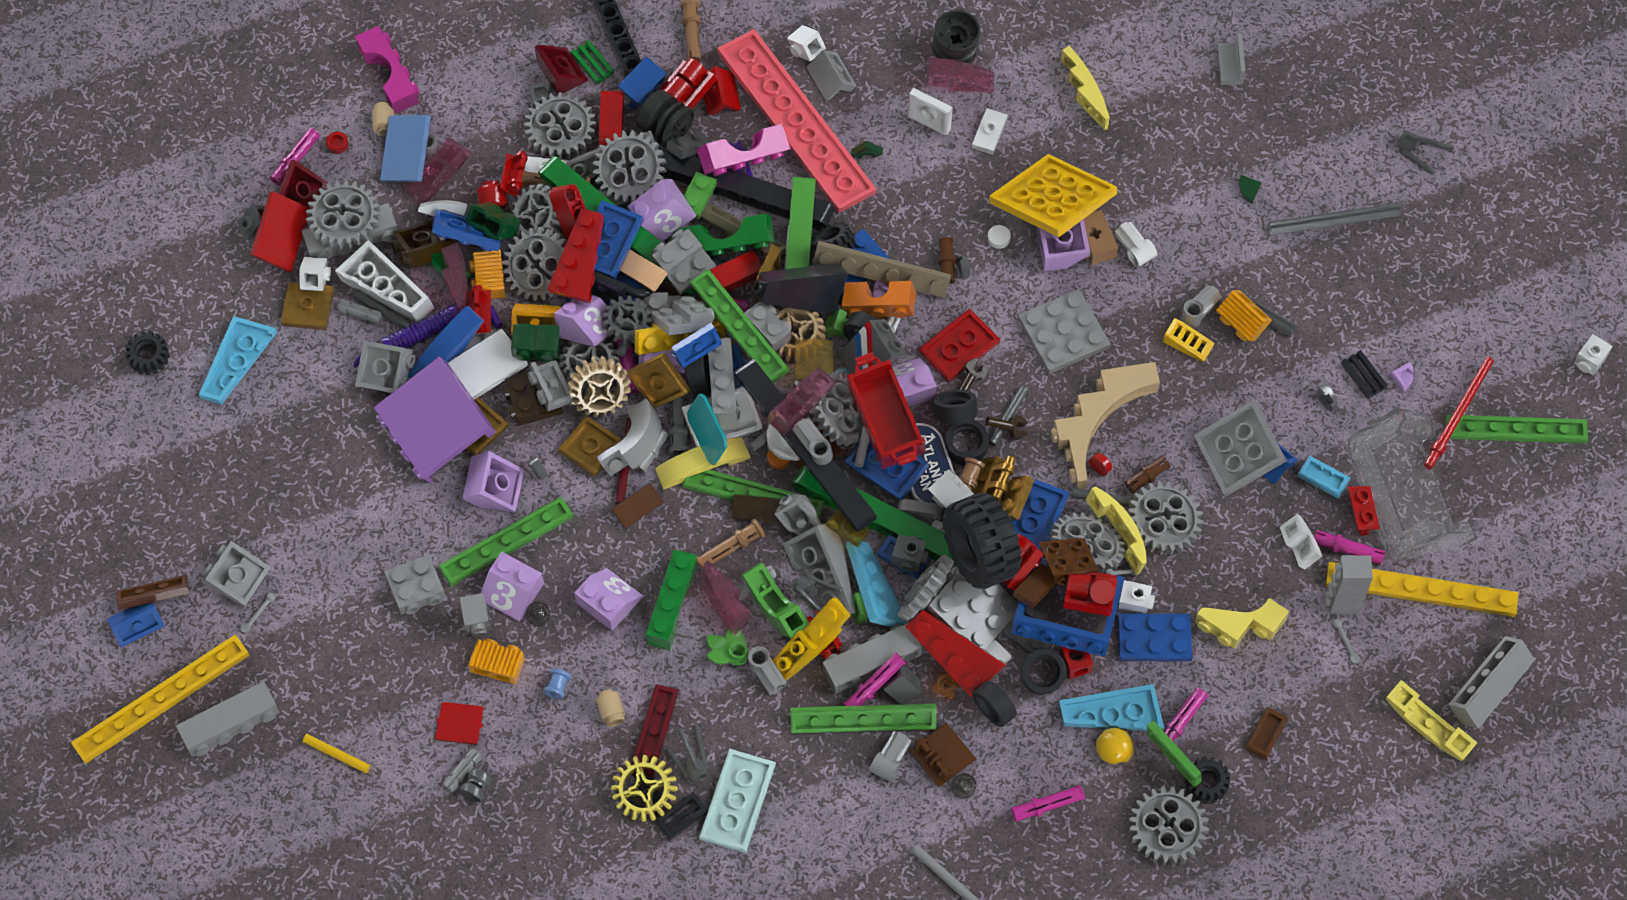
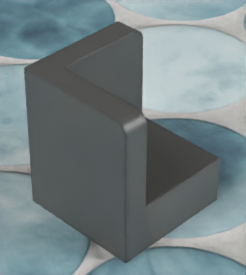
[883,665,921,705]

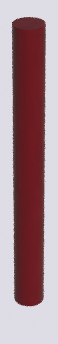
[615,417,631,505]

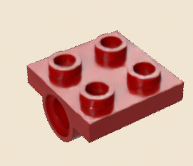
[659,58,717,109]
[1004,533,1044,591]
[1063,572,1117,617]

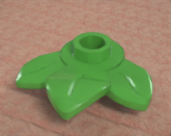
[707,626,749,665]

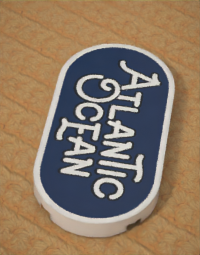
[911,423,955,508]

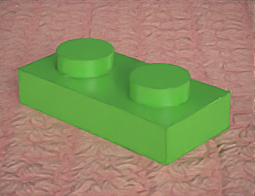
[684,172,717,219]

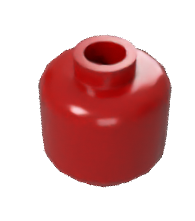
[477,180,508,209]

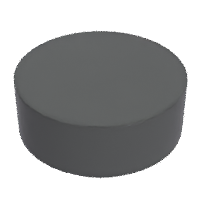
[528,456,548,480]

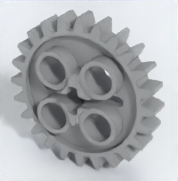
[524,92,597,160]
[593,130,666,204]
[306,180,381,250]
[502,227,567,302]
[807,372,863,447]
[1127,481,1204,555]
[1049,512,1126,573]
[897,554,954,622]
[1128,786,1209,866]

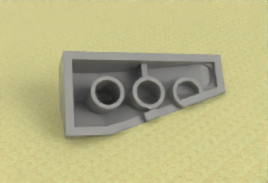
[783,522,855,615]

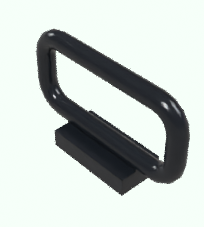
[591,270,661,302]

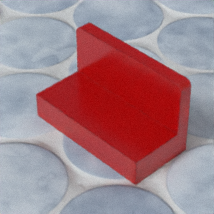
[704,66,741,116]

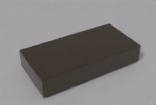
[732,494,781,523]

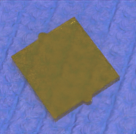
[795,337,833,383]
[825,509,871,547]

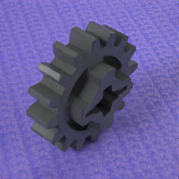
[602,296,652,344]

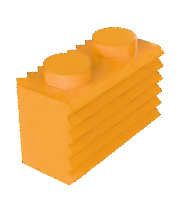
[470,249,506,299]
[1216,290,1272,342]
[468,639,525,685]

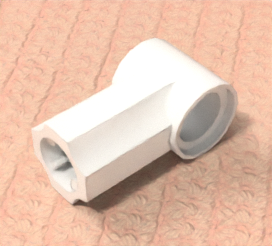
[1114,222,1157,267]

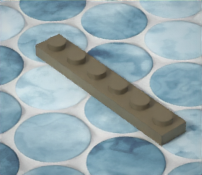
[676,184,786,256]
[813,241,951,298]

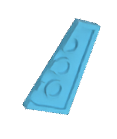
[199,316,278,405]
[846,538,909,627]
[1059,684,1164,731]

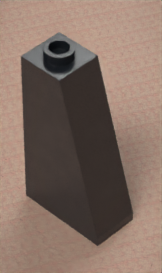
[753,263,848,315]

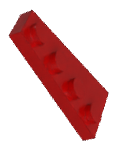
[547,208,604,304]
[905,610,1007,697]

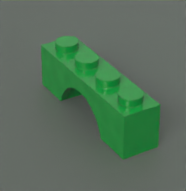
[678,214,775,257]
[646,549,698,651]

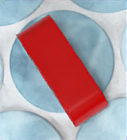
[599,91,624,148]
[550,184,587,241]
[710,251,763,292]

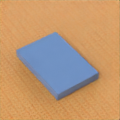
[380,115,431,182]

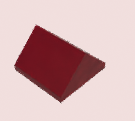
[535,44,588,95]
[278,159,328,207]

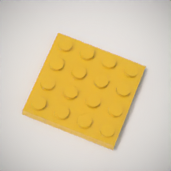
[989,154,1117,237]

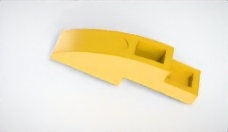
[635,321,725,355]
[773,597,851,680]

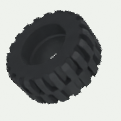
[942,492,1022,589]

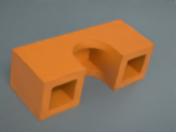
[842,281,916,319]

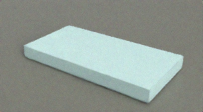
[699,749,776,854]

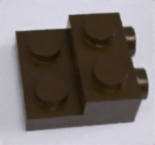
[391,220,452,268]
[502,373,563,426]

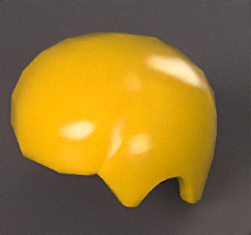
[1096,728,1134,765]

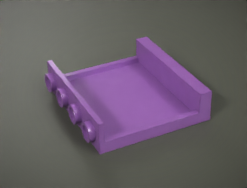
[374,356,496,483]

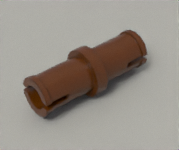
[938,237,956,284]
[1124,455,1171,494]

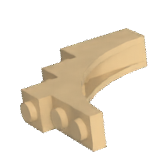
[1051,362,1160,489]

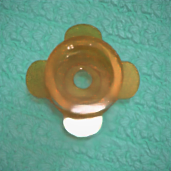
[932,673,960,700]

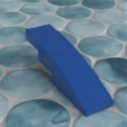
[408,306,484,379]

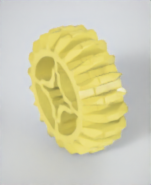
[611,755,678,822]

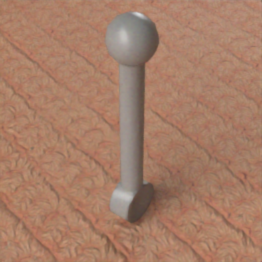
[1105,569,1139,577]
[240,593,275,634]
[1333,619,1360,664]

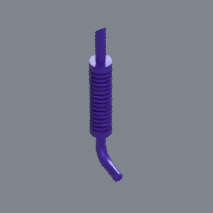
[354,303,503,368]

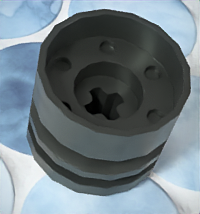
[932,10,981,68]
[636,90,695,147]

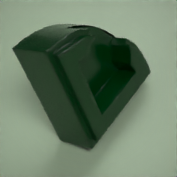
[851,141,883,159]
[1238,175,1261,204]

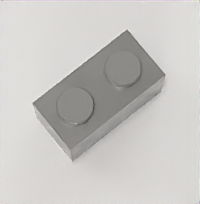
[460,593,491,637]

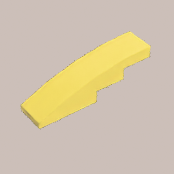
[1061,46,1110,130]

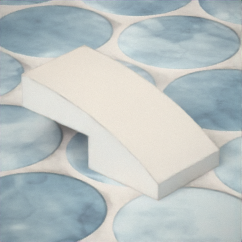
[418,200,467,216]
[1280,514,1322,569]

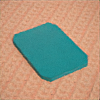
[687,394,728,465]

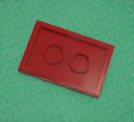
[250,191,310,272]
[918,308,1000,382]

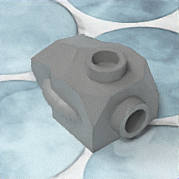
[775,494,822,535]

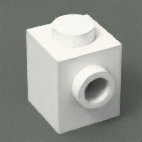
[787,25,826,62]
[300,257,331,291]
[1574,334,1613,376]
[1118,580,1155,614]

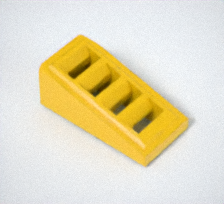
[1163,318,1215,363]

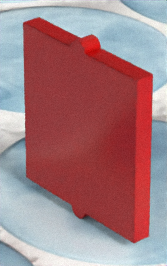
[435,702,484,745]

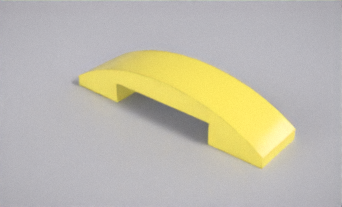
[655,437,750,490]
[1085,487,1146,575]
[1386,680,1477,761]

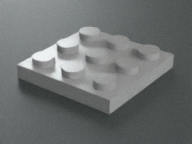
[1018,289,1111,374]
[1194,400,1287,496]
[925,571,1018,649]

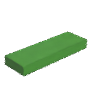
[1147,720,1201,787]

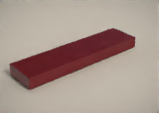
[631,684,679,780]

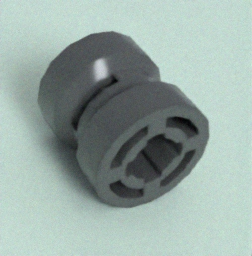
[460,769,493,802]

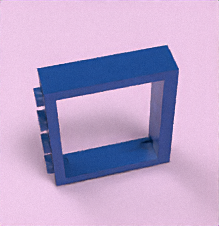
[1011,557,1125,657]

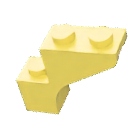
[1195,598,1289,649]

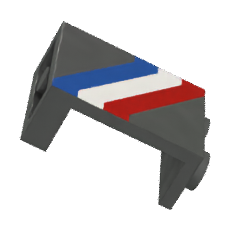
[838,319,907,374]

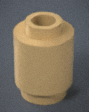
[372,102,394,137]
[596,689,625,727]

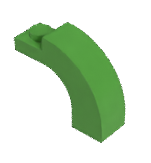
[741,562,809,638]

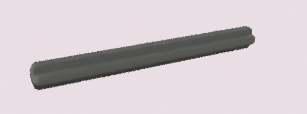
[1268,203,1401,235]

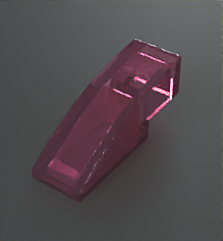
[928,58,994,93]
[408,137,472,202]
[441,242,469,313]
[767,367,836,436]
[702,560,751,635]

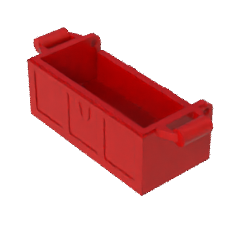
[847,352,926,469]

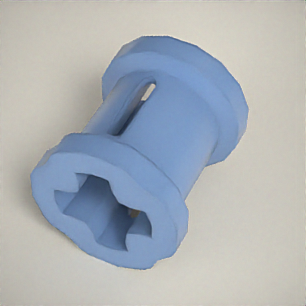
[543,668,571,699]

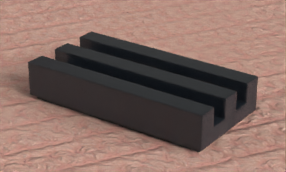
[1341,350,1388,399]
[655,792,708,841]

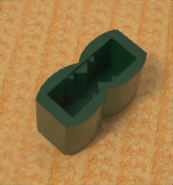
[466,202,520,240]
[511,324,561,362]

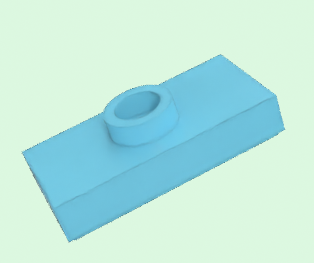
[1297,455,1351,499]

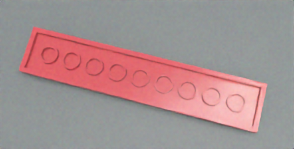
[717,29,876,214]

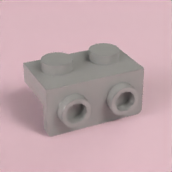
[528,360,574,411]

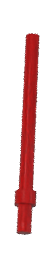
[1424,357,1494,470]

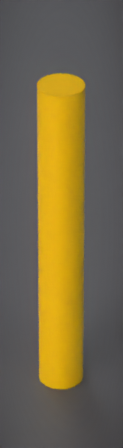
[303,734,371,773]

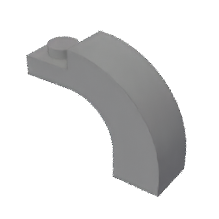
[597,398,662,476]

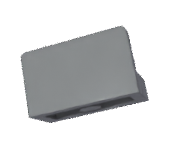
[1217,34,1245,85]
[807,50,856,100]

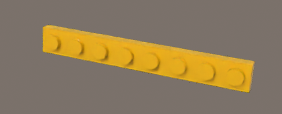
[1325,562,1519,617]
[71,634,250,764]

